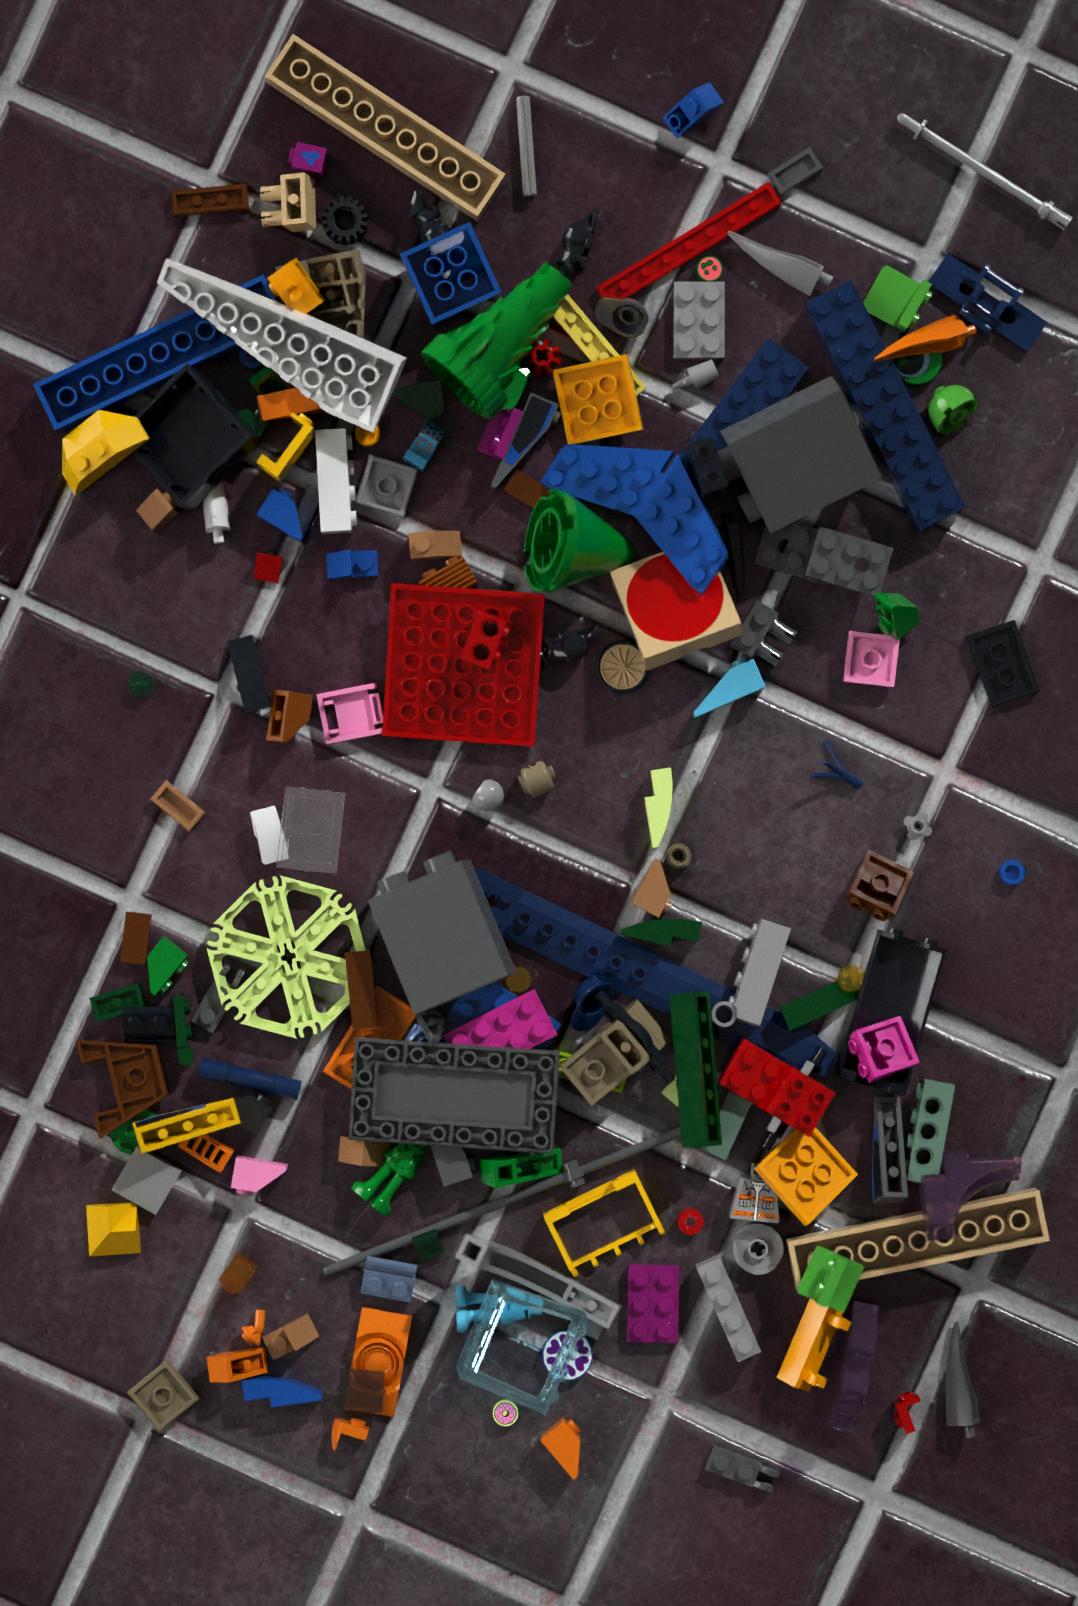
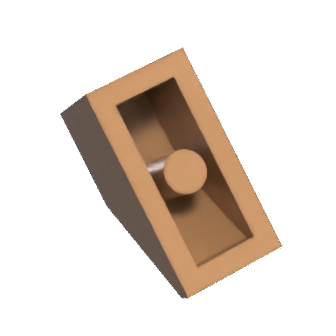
[408,531,462,561]
[631,858,672,918]

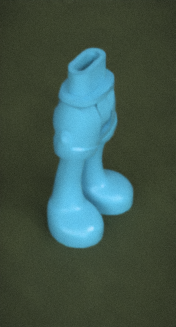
[455,1284,542,1333]

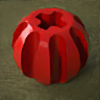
[525,339,562,377]

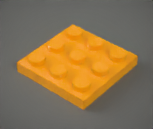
[553,354,643,444]
[754,1127,858,1226]

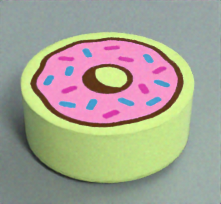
[493,1399,518,1426]

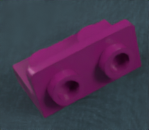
[477,408,523,461]

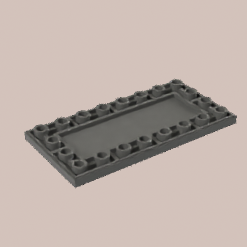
[348,1037,560,1154]

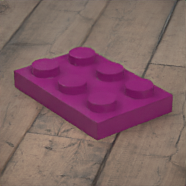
[627,1264,680,1343]

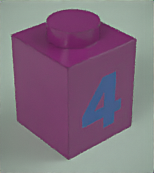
[288,142,328,178]

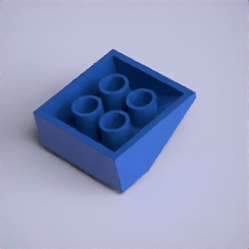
[399,222,502,325]

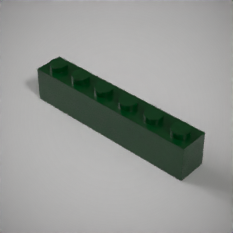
[669,991,722,1148]

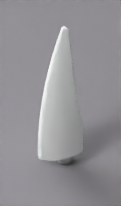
[203,480,231,544]

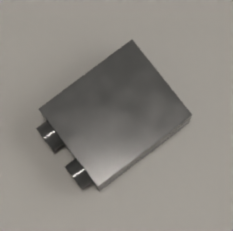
[717,376,882,533]
[368,851,517,1015]

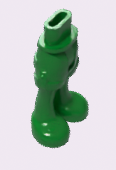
[350,1143,429,1218]

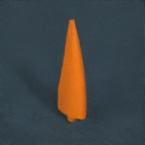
[874,315,976,362]

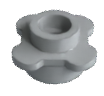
[904,812,932,840]

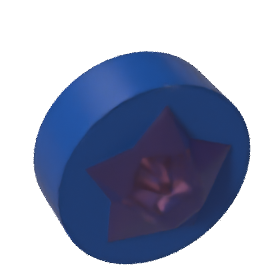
[239,348,263,370]

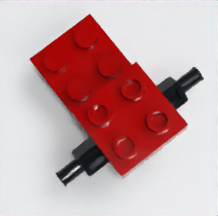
[717,1038,835,1151]

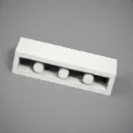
[315,428,357,534]

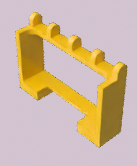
[543,1169,666,1278]

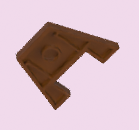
[76,1040,169,1139]

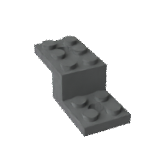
[753,522,893,597]

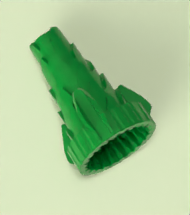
[421,262,572,419]

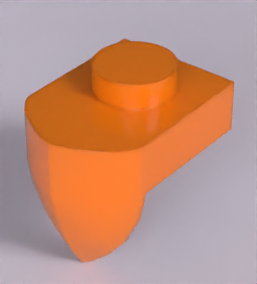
[331,1418,370,1451]

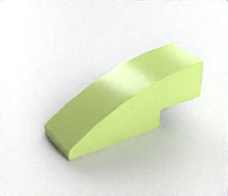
[644,767,673,848]

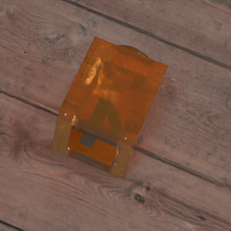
[218,1252,259,1294]

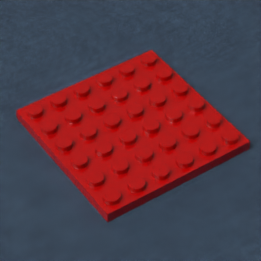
[382,583,545,747]

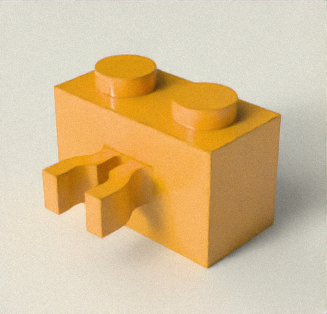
[267,258,326,314]

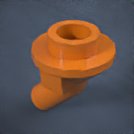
[241,1310,266,1347]

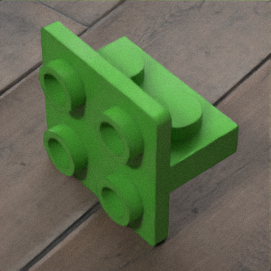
[797,1245,864,1313]

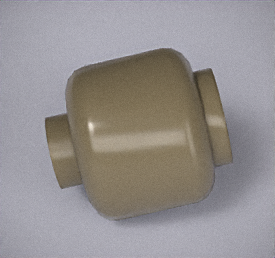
[518,761,557,798]

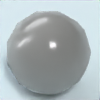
[472,779,504,811]

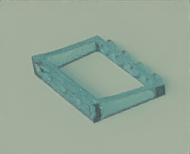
[456,1279,587,1415]

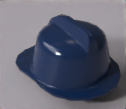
[571,974,616,1032]

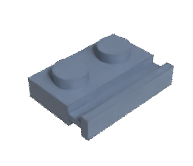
[360,1256,417,1303]

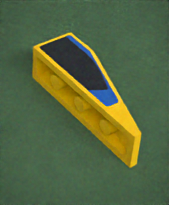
[133,1098,241,1153]

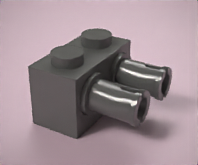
[729,600,797,667]

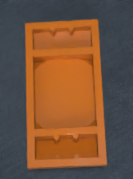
[344,1307,412,1417]

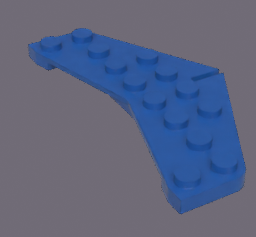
[540,444,728,594]

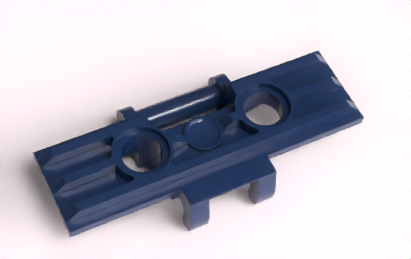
[928,253,1048,352]

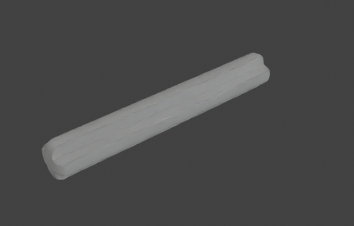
[516,96,537,197]

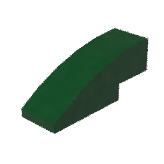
[620,918,702,946]
[779,975,858,1031]

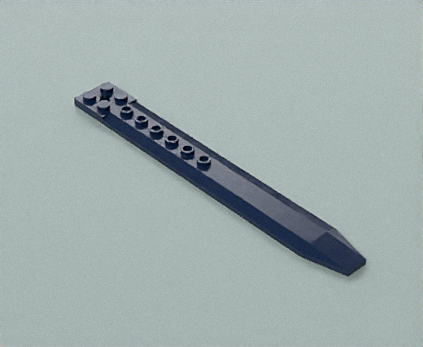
[476,868,840,1078]

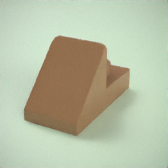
[262,1313,319,1360]

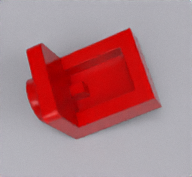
[893,1391,921,1434]

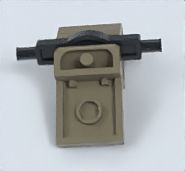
[559,989,675,1106]

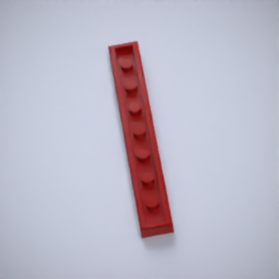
[596,182,782,300]

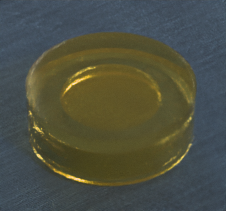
[837,965,863,992]
[506,967,531,993]

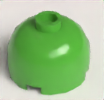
[928,385,980,435]

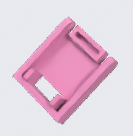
[316,683,383,745]

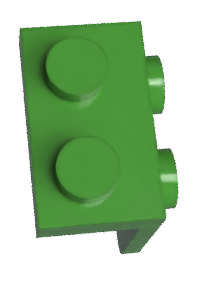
[863,266,932,333]

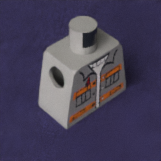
[729,1163,779,1223]

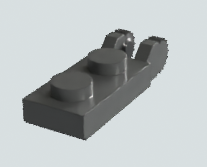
[191,960,246,1033]
[705,1444,780,1492]

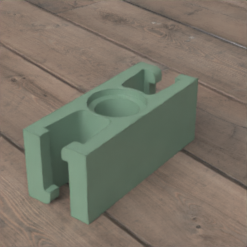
[701,1090,751,1160]

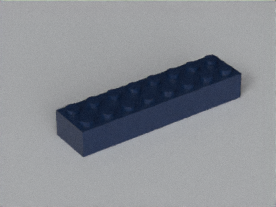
[680,338,809,507]

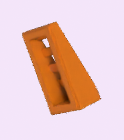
[178,1134,235,1173]

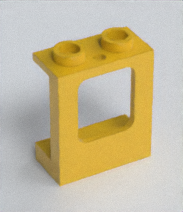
[256,412,315,483]

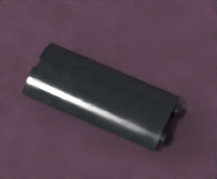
[836,927,947,1096]

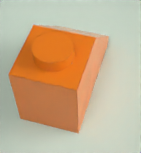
[207,1347,268,1383]
[540,1417,581,1480]

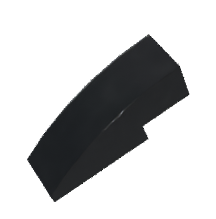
[228,635,271,714]

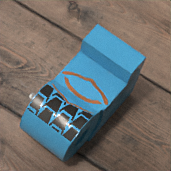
[403,420,446,473]

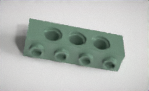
[905,1078,955,1186]

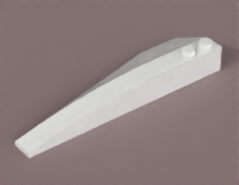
[157,259,407,432]

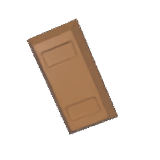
[150,780,205,832]

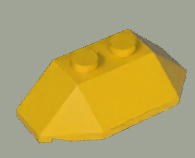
[62,410,150,495]

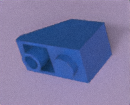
[663,82,724,138]

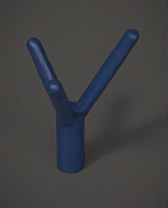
[813,740,864,789]

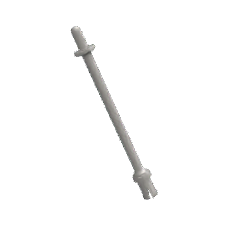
[897,113,1073,231]

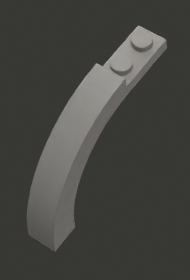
[455,1234,622,1329]

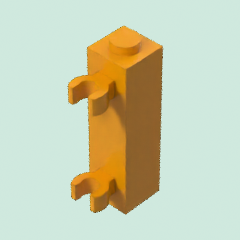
[777,1299,852,1392]

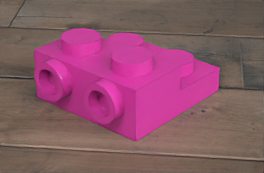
[848,1016,920,1083]

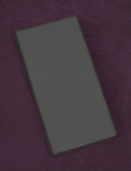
[767,147,824,197]

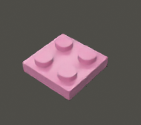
[843,631,900,688]

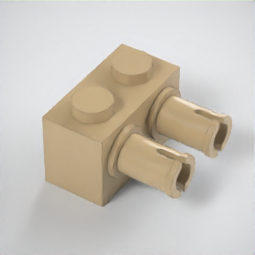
[260,172,316,232]

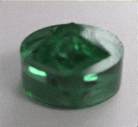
[128,671,154,697]

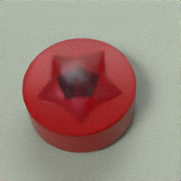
[678,1208,703,1235]

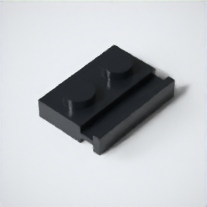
[122,1006,176,1044]

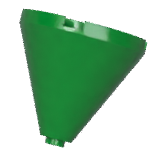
[524,489,636,593]

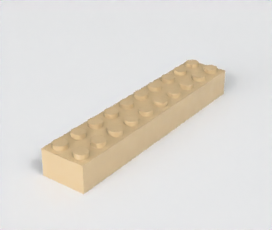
[265,34,506,222]
[786,1187,1050,1290]

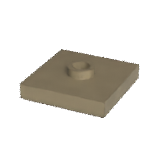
[127,1359,199,1432]

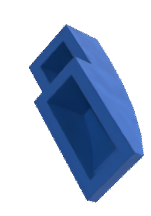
[241,1376,324,1408]

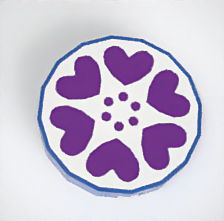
[542,1329,593,1381]

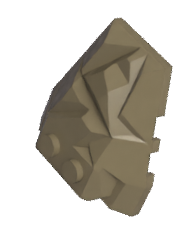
[275,250,366,339]

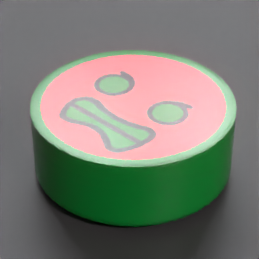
[697,256,722,282]

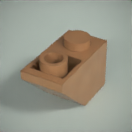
[136,489,178,532]

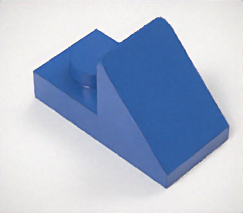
[326,550,379,579]

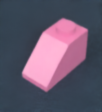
[231,1155,288,1195]

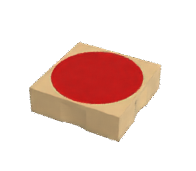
[610,552,743,671]

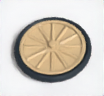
[596,640,649,694]

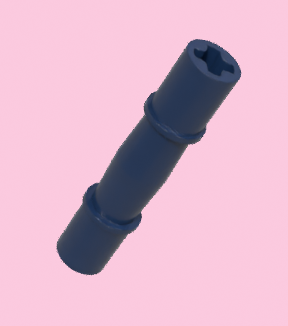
[198,1058,302,1100]

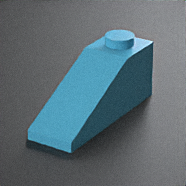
[692,657,766,718]

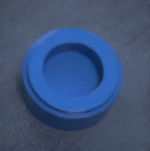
[999,860,1025,885]

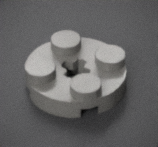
[732,1223,784,1275]

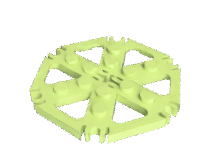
[207,876,366,1039]

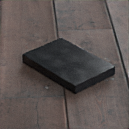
[966,620,1040,708]

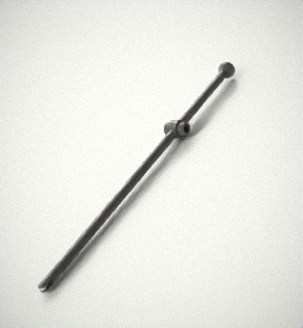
[323,1127,681,1276]

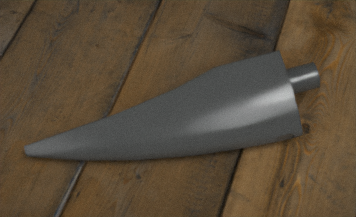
[945,1321,980,1438]

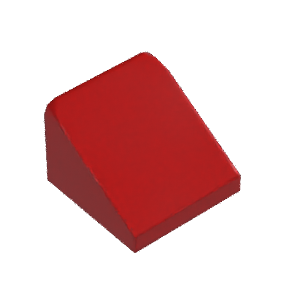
[253,553,283,584]

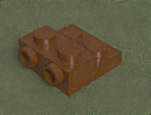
[844,849,914,921]

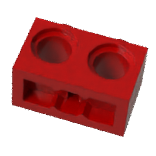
[460,609,510,670]

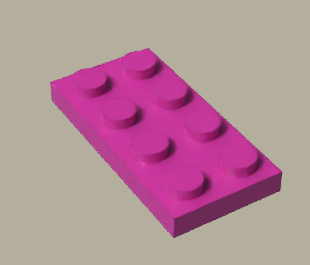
[443,989,557,1049]

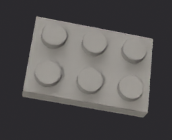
[673,282,725,359]

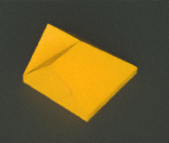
[86,1202,141,1256]

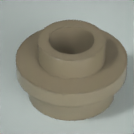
[666,843,691,869]

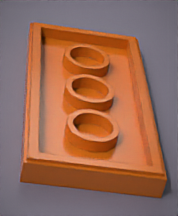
[323,985,418,1089]

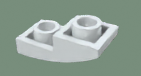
[250,806,289,865]

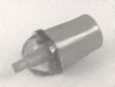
[672,359,720,392]

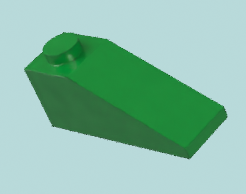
[479,1148,563,1189]

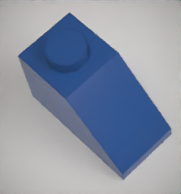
[256,488,304,543]

